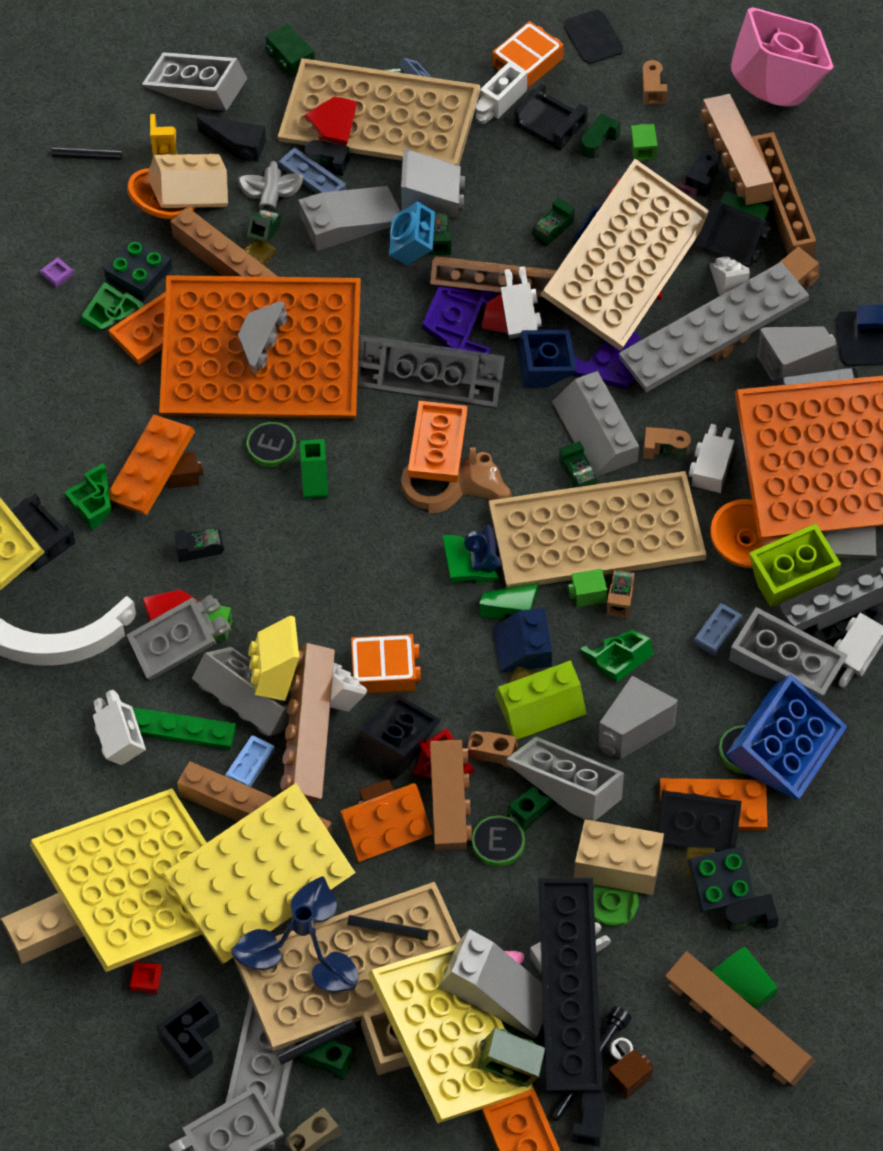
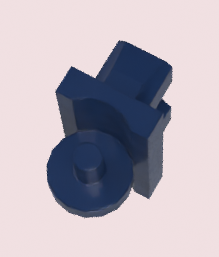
[464,525,501,573]

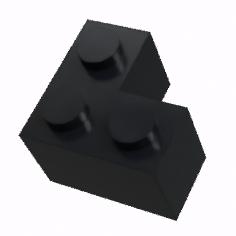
[156,994,220,1079]

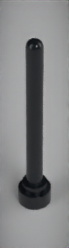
[551,1006,632,1121]

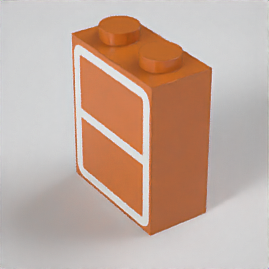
[492,21,564,89]
[351,634,421,694]

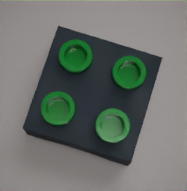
[104,237,172,301]
[687,846,755,913]

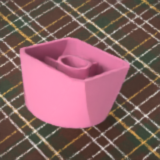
[731,7,834,107]

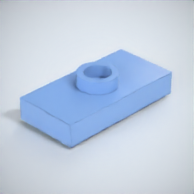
[225,735,275,787]

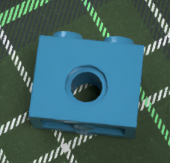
[389,201,435,265]

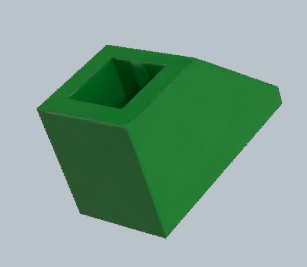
[300,439,329,499]

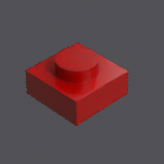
[130,962,163,994]

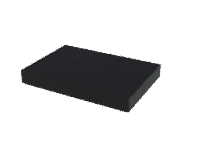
[656,790,742,852]

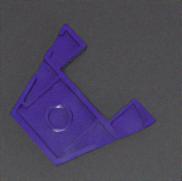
[422,287,499,354]
[573,331,643,390]

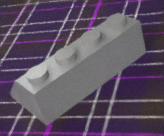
[552,371,639,477]
[192,647,292,736]

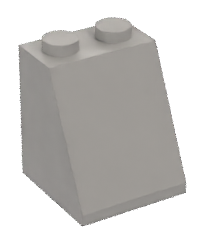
[401,150,465,217]
[757,326,837,380]
[598,676,678,759]

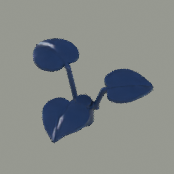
[231,876,358,992]

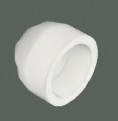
[610,1038,633,1061]

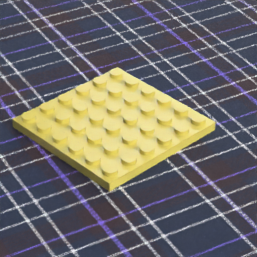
[30,789,207,972]

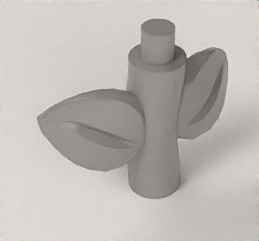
[238,161,303,212]

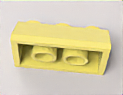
[248,616,299,701]

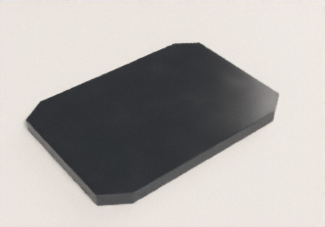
[564,9,623,64]
[836,311,883,366]

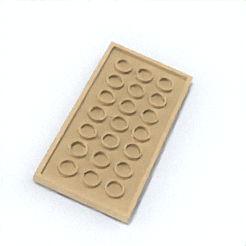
[278,58,481,166]
[540,159,709,350]
[489,471,706,588]
[233,882,461,1051]

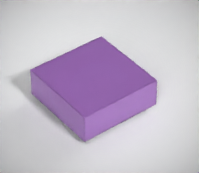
[40,257,74,288]

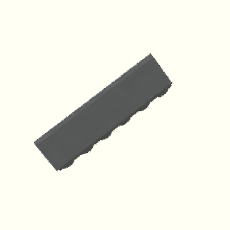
[357,335,506,407]
[770,557,883,631]

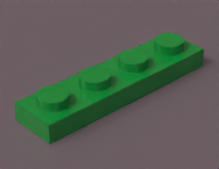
[134,708,236,750]

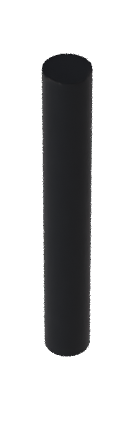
[52,147,122,160]
[347,915,429,941]
[277,1018,356,1065]

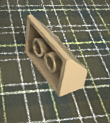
[147,154,228,208]
[1,893,84,964]

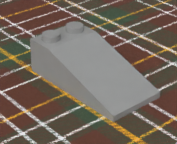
[142,52,247,111]
[299,186,401,251]
[729,607,848,697]
[506,737,624,821]
[439,929,543,1038]

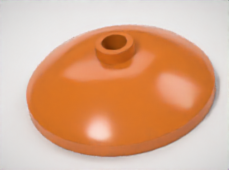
[127,168,195,219]
[710,499,786,568]

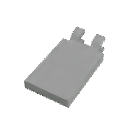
[824,527,876,559]
[127,595,232,680]
[169,1086,284,1151]

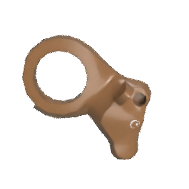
[400,447,512,513]

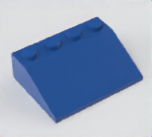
[726,674,847,800]

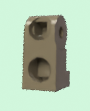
[285,1107,341,1151]

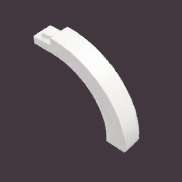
[0,596,136,665]

